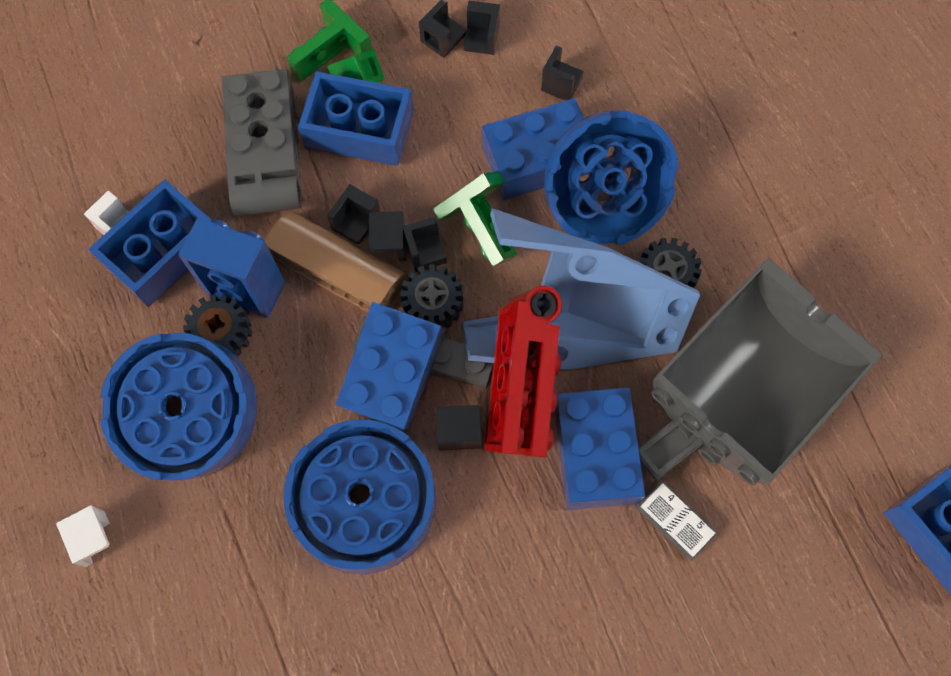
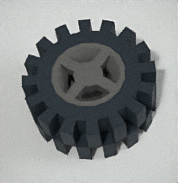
[639,238,702,288]
[401,265,463,328]

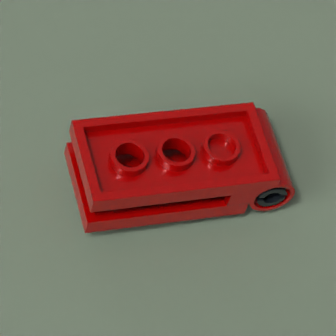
[484,286,562,458]

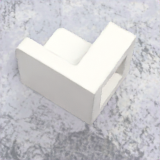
[84,191,129,235]
[56,505,110,567]

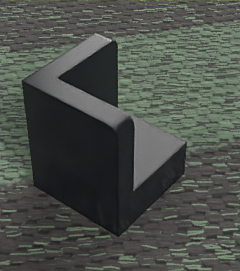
[419,0,466,58]
[464,0,500,55]
[541,45,584,101]
[327,184,380,244]
[369,211,406,261]
[403,218,447,272]
[436,405,481,451]

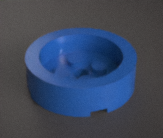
[100,333,257,481]
[283,419,436,574]

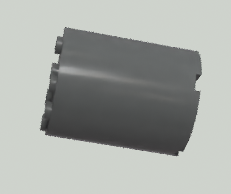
[651,258,882,486]

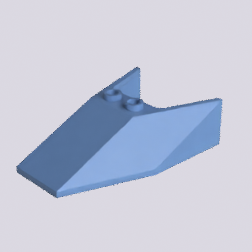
[461,208,700,370]

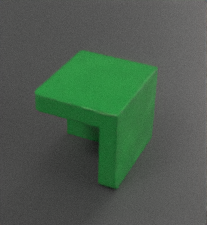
[327,49,385,83]

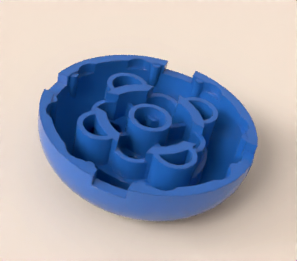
[544,110,679,245]

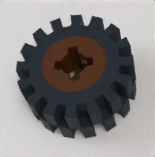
[183,294,252,356]

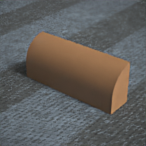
[264,212,408,312]

